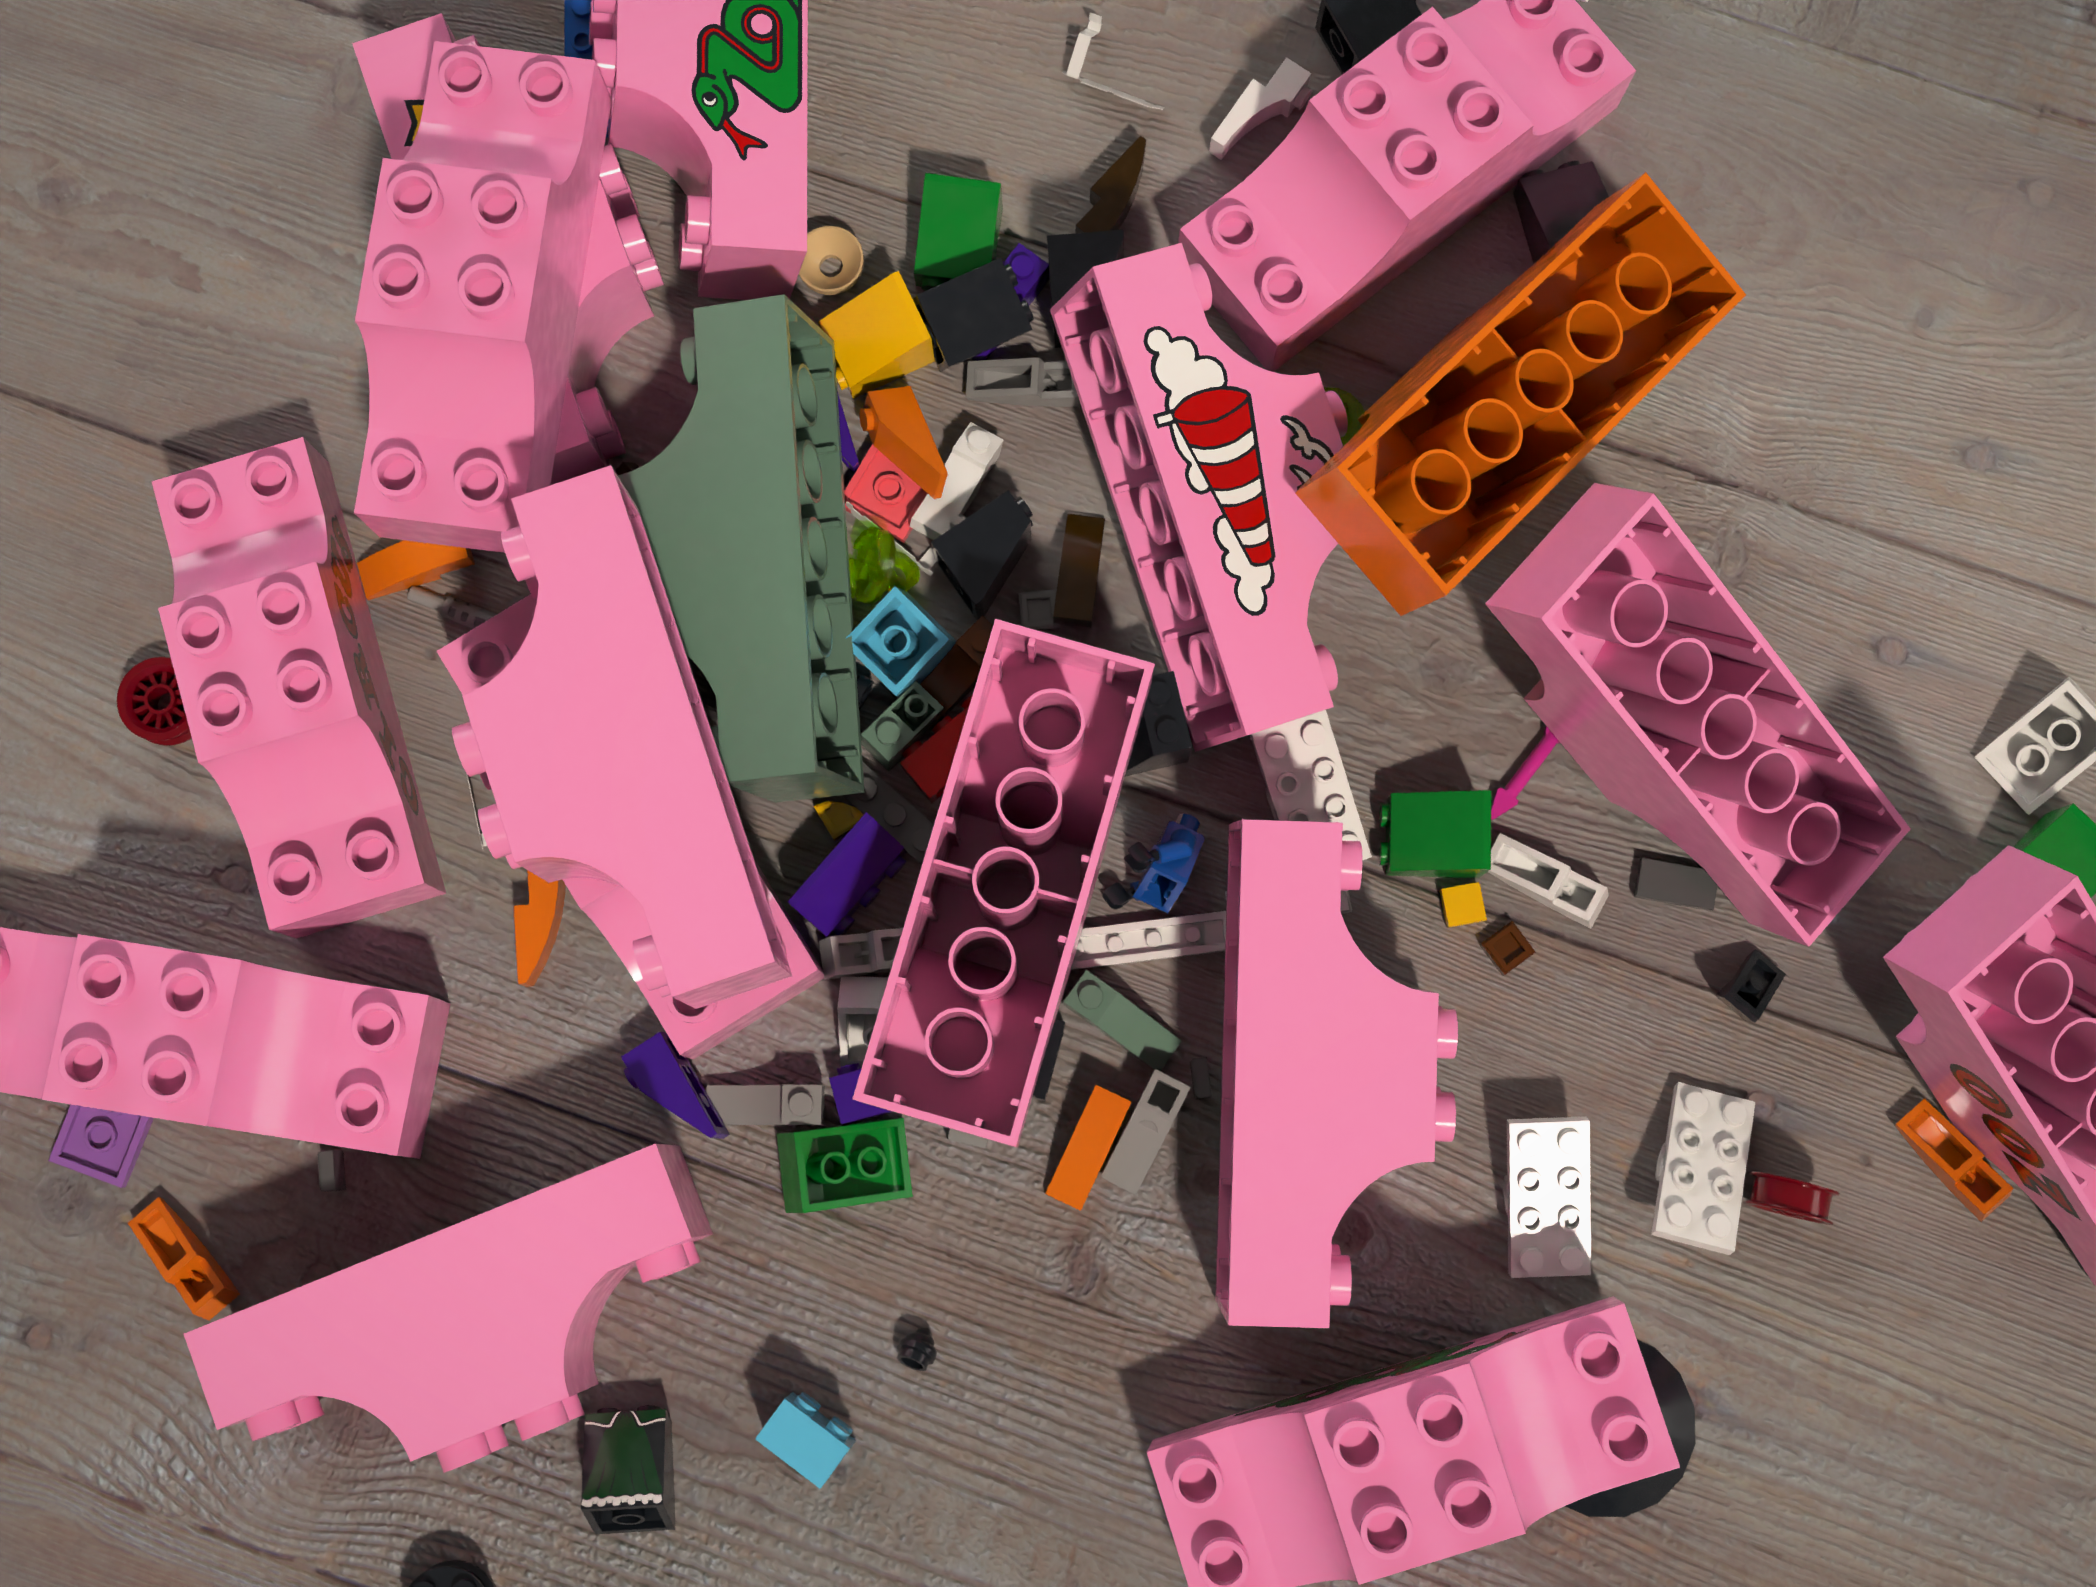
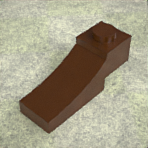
[920,615,993,731]

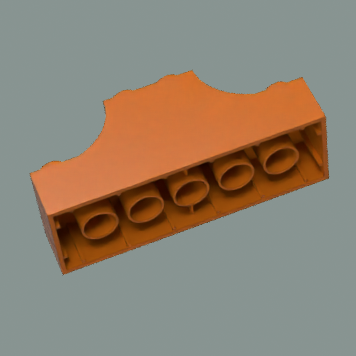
[1295,172,1746,616]

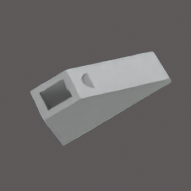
[1101,1069,1191,1195]

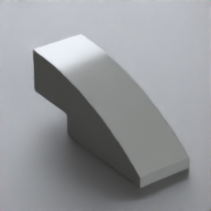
[966,358,1081,407]

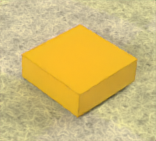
[1439,882,1487,928]

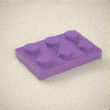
[48,1104,154,1188]

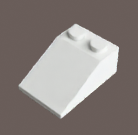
[1975,677,2096,815]

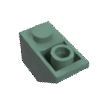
[861,681,944,771]

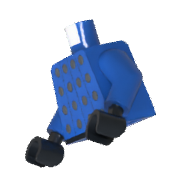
[1102,813,1205,913]

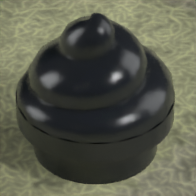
[897,1328,937,1371]

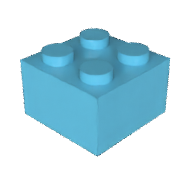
[846,586,956,697]
[755,1392,856,1489]

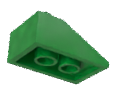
[777,1118,913,1213]

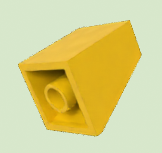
[818,271,935,399]

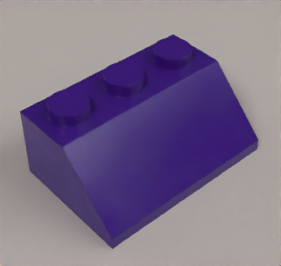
[788,812,907,937]

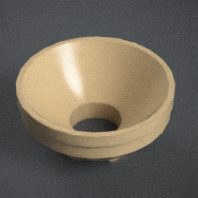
[798,226,864,295]

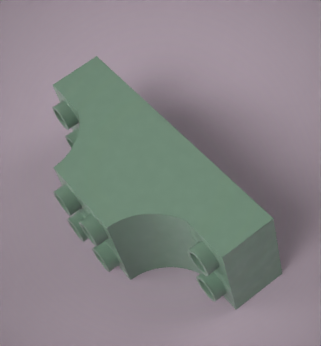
[618,294,864,803]

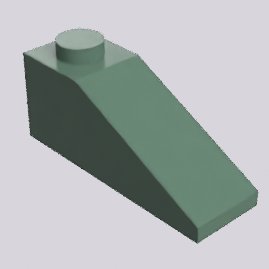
[1063,970,1181,1071]

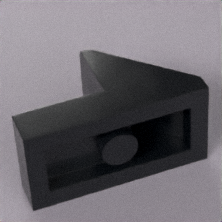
[1715,949,1786,1023]

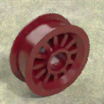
[117,657,192,746]
[1743,1171,1840,1225]

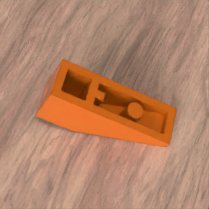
[859,386,948,499]

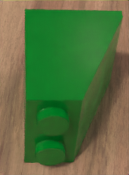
[914,173,1003,291]
[1379,790,1491,878]
[2014,803,2096,898]

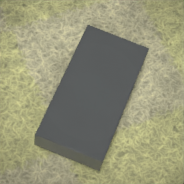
[1634,858,1718,911]

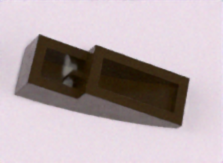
[1075,136,1146,233]
[1053,514,1105,628]

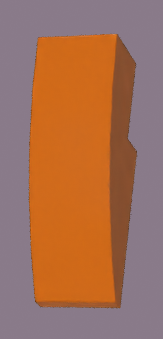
[357,540,475,600]
[514,870,566,987]
[1045,1085,1132,1211]
[1895,1098,2014,1222]
[128,1197,240,1321]

